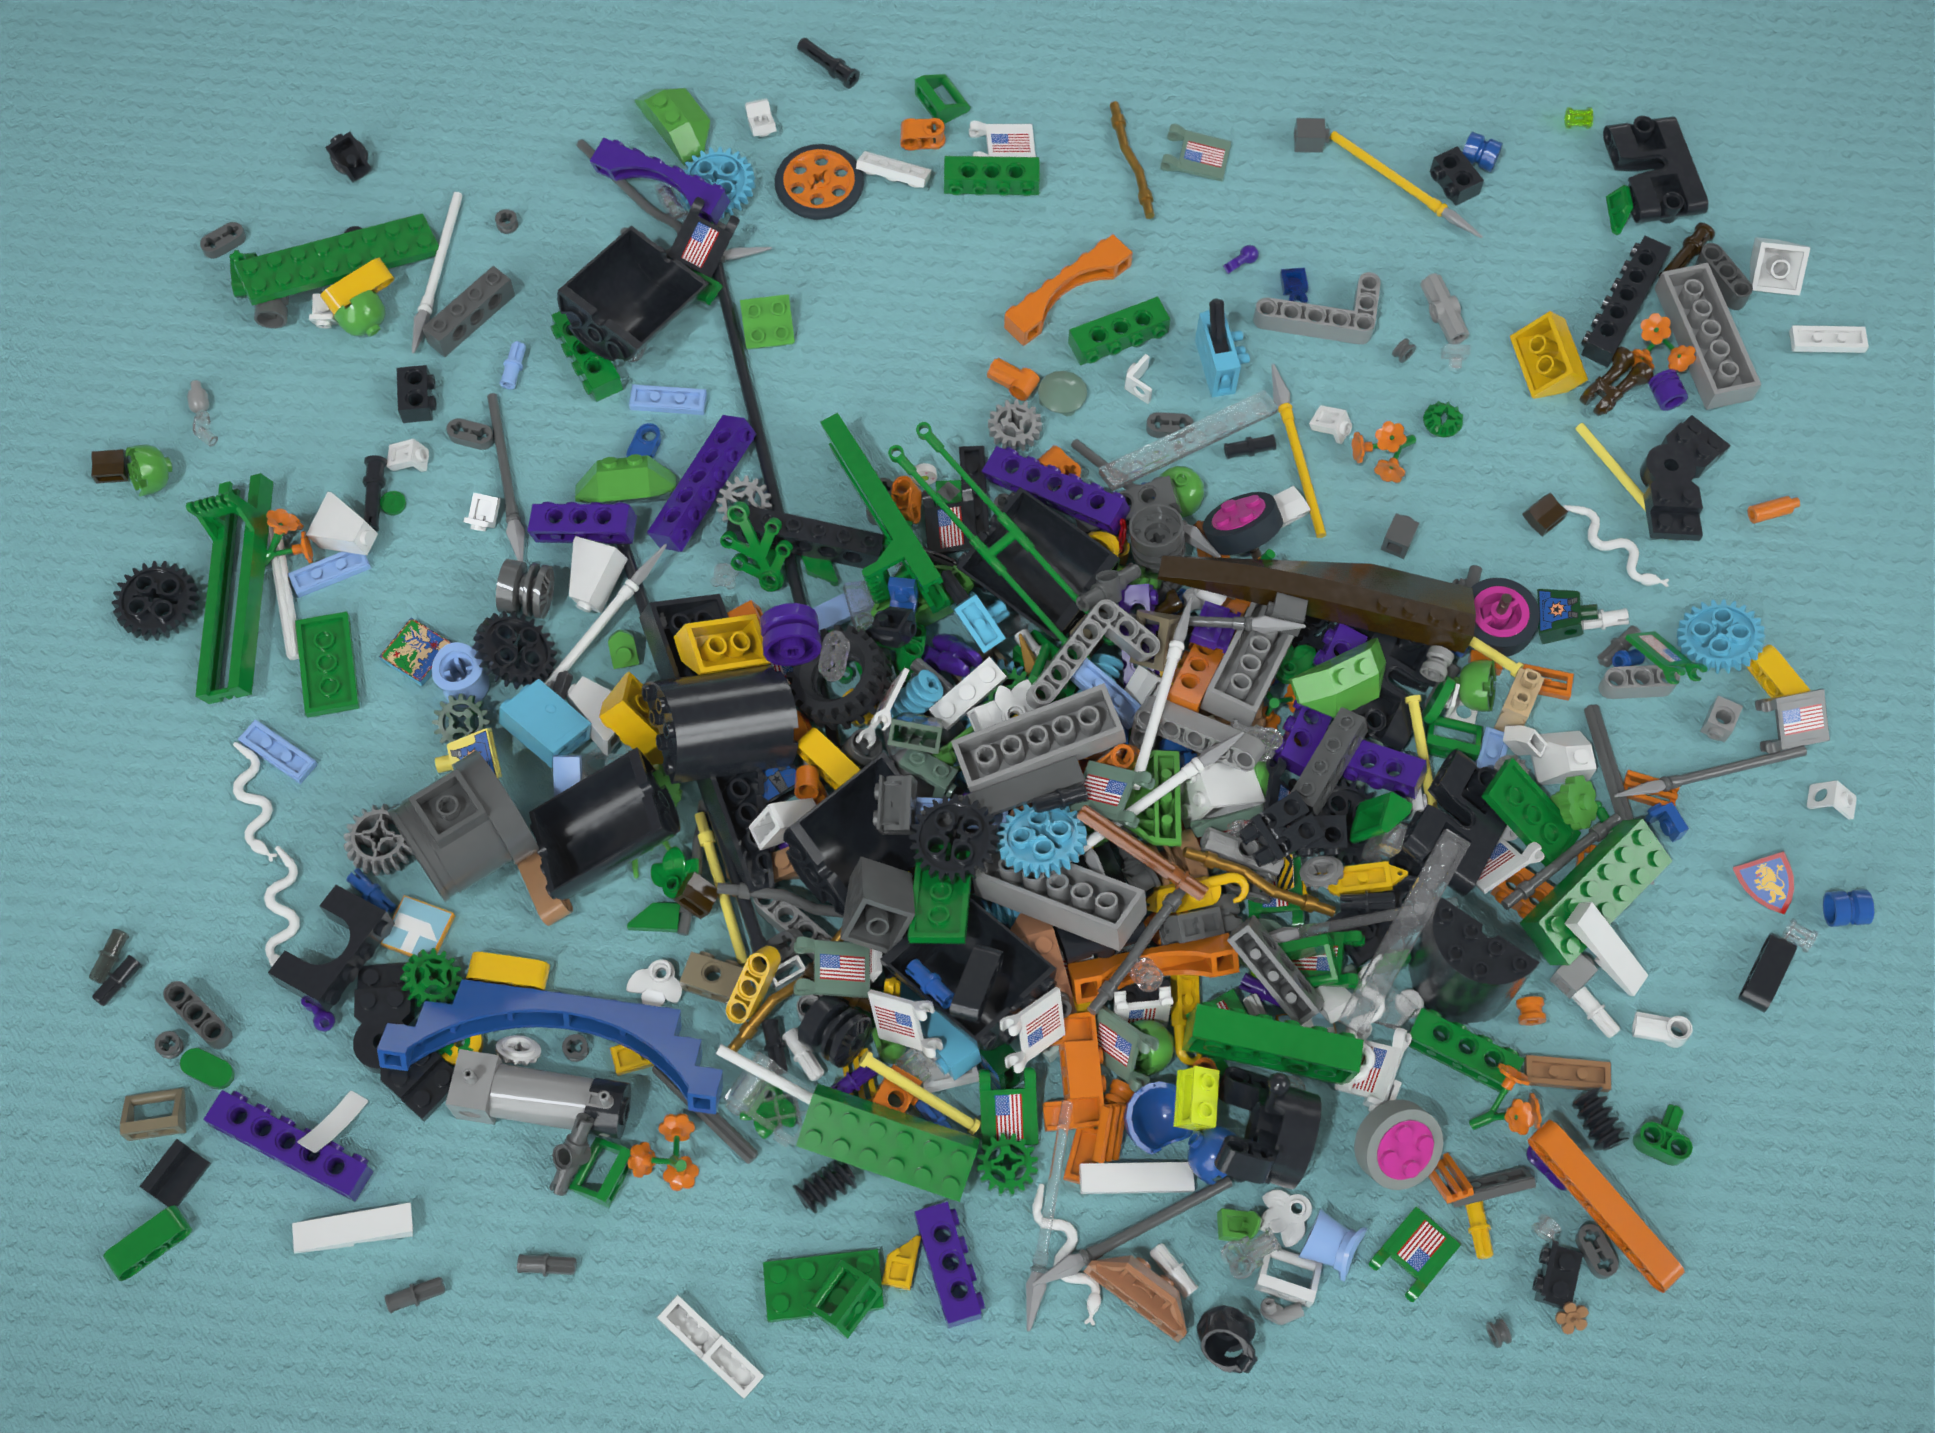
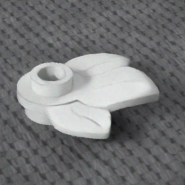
[995,680,1046,721]
[626,959,682,1007]
[1260,1190,1312,1247]

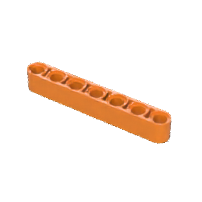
[1528,1120,1685,1293]

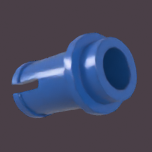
[1612,649,1645,667]

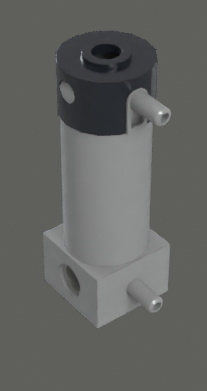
[445,1049,631,1139]

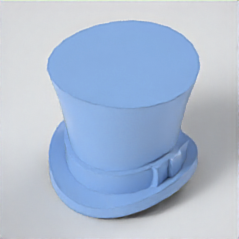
[432,642,489,707]
[1298,1208,1367,1282]

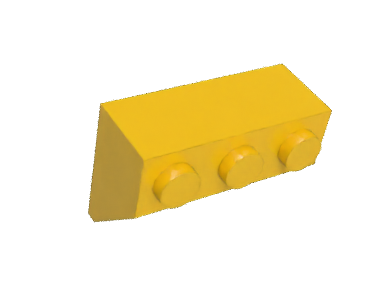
[1510,311,1588,399]
[674,614,771,675]
[599,671,664,765]

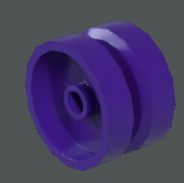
[760,603,822,666]

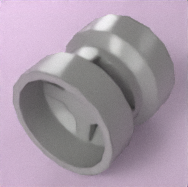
[1420,646,1454,682]

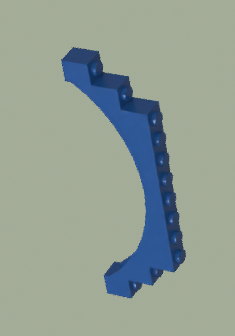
[377,979,723,1114]

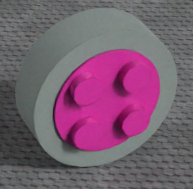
[1354,1099,1443,1190]

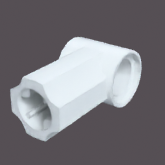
[1182,588,1227,611]
[1632,1012,1693,1048]

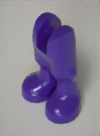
[921,633,983,677]

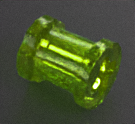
[1564,107,1593,129]

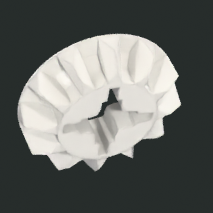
[495,1035,541,1066]

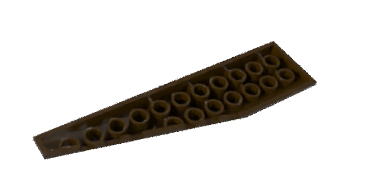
[1157,555,1476,654]

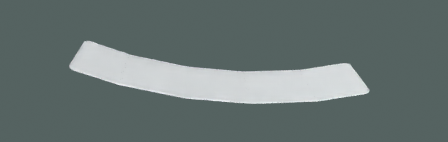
[297,1091,368,1153]

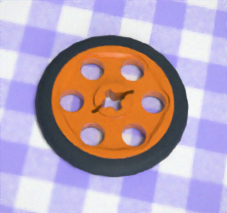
[774,144,864,220]

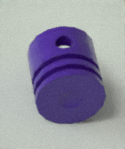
[1648,369,1688,411]

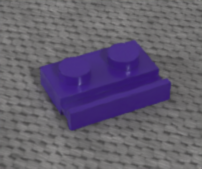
[1189,601,1241,654]

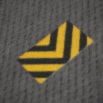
[1277,854,1294,890]

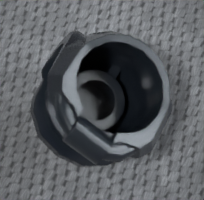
[1197,1305,1258,1374]

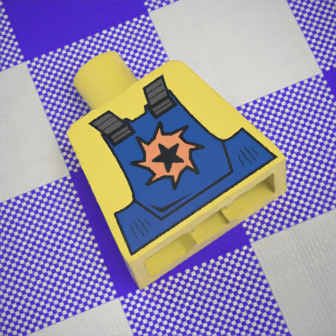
[435,728,502,778]

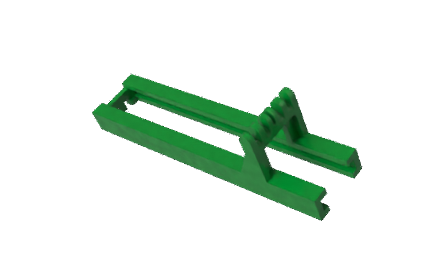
[820,412,951,614]
[186,473,274,704]

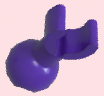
[1223,245,1259,274]
[301,998,336,1032]

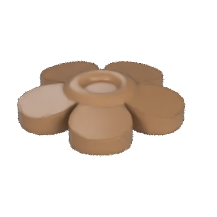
[1555,1302,1589,1334]

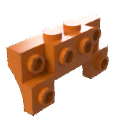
[1042,1012,1106,1132]

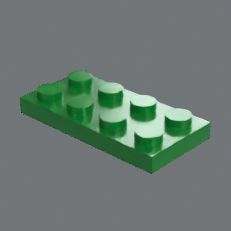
[295,611,360,718]
[1481,758,1581,867]
[908,845,971,944]
[763,1249,884,1323]

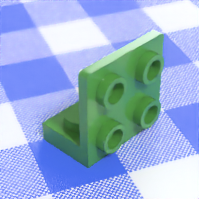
[740,294,795,349]

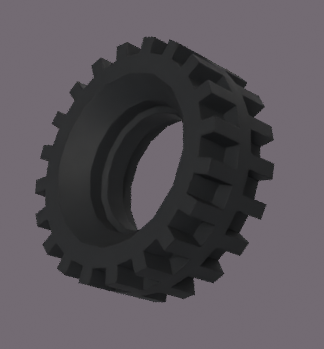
[786,625,892,730]

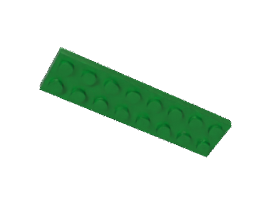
[234,213,439,306]

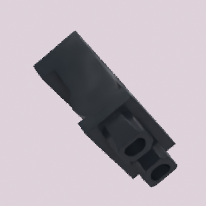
[1238,790,1325,867]

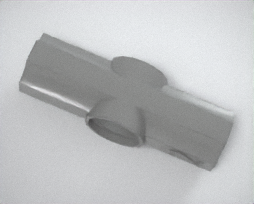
[1420,273,1470,346]
[1199,827,1284,876]

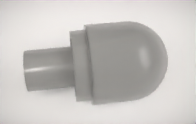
[187,380,209,414]

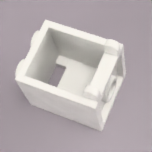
[1180,757,1265,829]

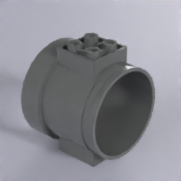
[387,750,539,902]

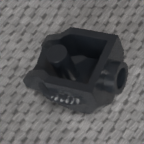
[325,132,372,183]
[865,606,917,648]

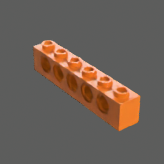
[1167,597,1248,713]

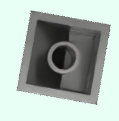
[840,857,915,953]

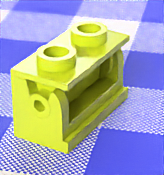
[1174,1066,1219,1131]

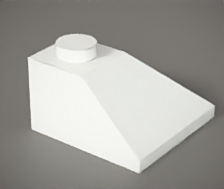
[1750,237,1810,296]
[1531,731,1597,785]

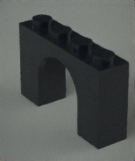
[267,885,395,1012]

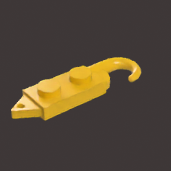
[1302,861,1408,901]
[1146,872,1249,914]
[1170,975,1202,1066]

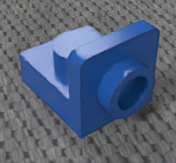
[888,577,919,615]
[1644,802,1689,843]

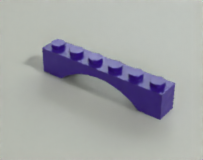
[590,137,730,225]

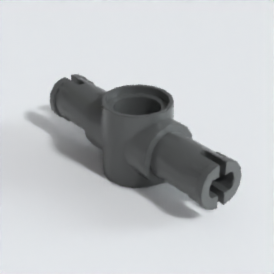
[1076,563,1141,612]
[549,1113,594,1196]

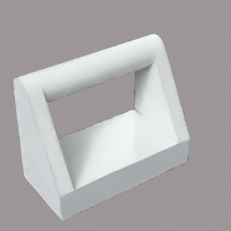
[1254,1244,1323,1308]

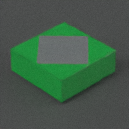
[936,480,962,506]

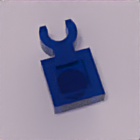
[1280,268,1308,303]

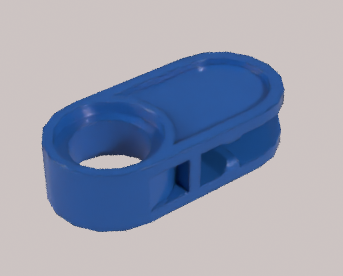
[626,423,661,459]

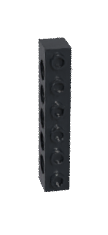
[1581,235,1671,367]
[726,502,884,569]

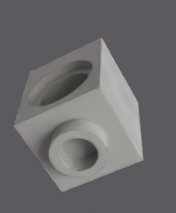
[1700,696,1743,742]
[1550,954,1598,999]

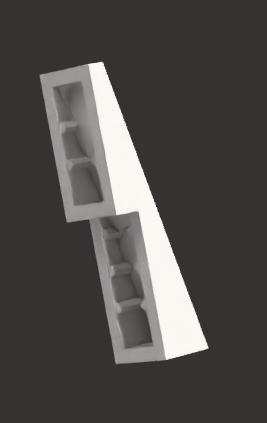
[1565,902,1648,996]
[292,1202,413,1253]
[656,1295,764,1399]

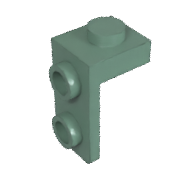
[898,749,958,799]

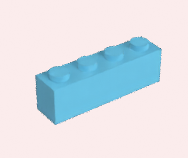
[900,981,982,1081]

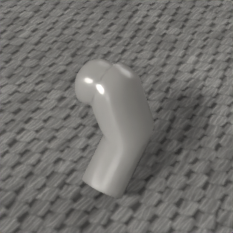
[1260,1298,1304,1325]

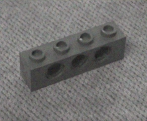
[422,266,515,357]
[1075,476,1182,535]
[1291,707,1368,816]
[1227,915,1324,1026]

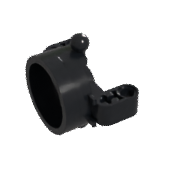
[1214,1066,1322,1190]

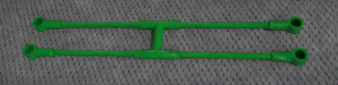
[888,422,1115,660]

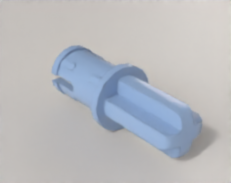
[499,341,526,390]

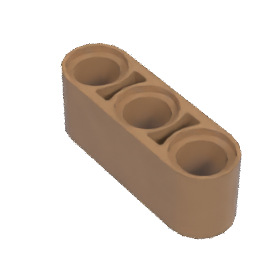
[517,852,573,926]

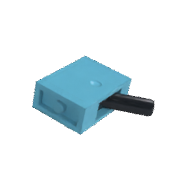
[1195,298,1250,398]
[940,570,1010,653]
[499,670,592,768]

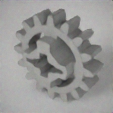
[988,399,1042,451]
[716,475,772,523]

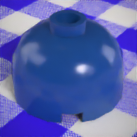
[1188,1126,1239,1185]

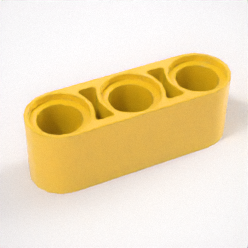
[320,258,395,315]
[1746,644,1811,698]
[797,727,860,790]
[726,946,781,1024]
[466,952,551,991]

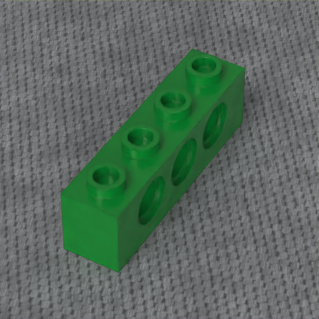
[944,156,1040,196]
[1068,296,1171,366]
[550,311,623,402]
[1408,1008,1525,1094]

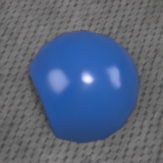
[1124,1081,1193,1154]

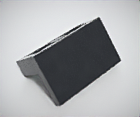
[139,1139,211,1207]

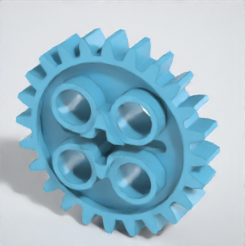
[680,147,756,219]
[1677,599,1765,674]
[997,804,1087,879]

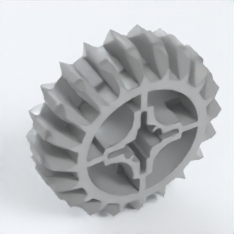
[344,804,414,876]

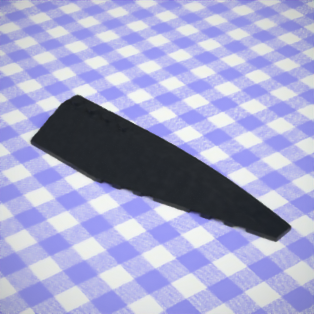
[639,594,775,893]

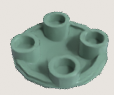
[1038,371,1087,416]

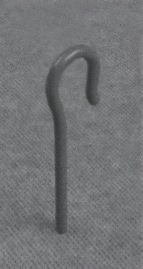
[577,139,682,259]

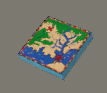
[379,617,452,686]

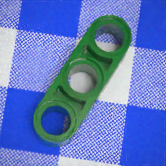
[103,1205,192,1281]

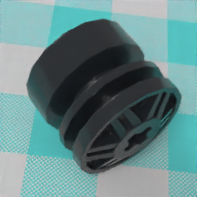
[798,995,872,1068]

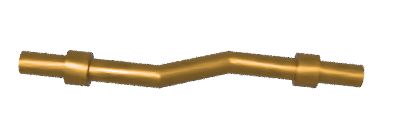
[1110,101,1155,219]
[1182,846,1336,917]
[727,927,845,1052]

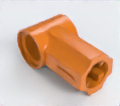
[987,358,1040,401]
[794,765,828,805]

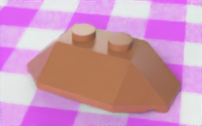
[1010,913,1077,1014]
[1083,1255,1187,1343]

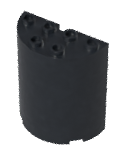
[557,225,709,362]
[956,487,1120,642]
[642,665,798,784]
[529,747,680,900]
[783,752,941,916]
[1408,897,1540,1025]
[880,898,1057,1051]

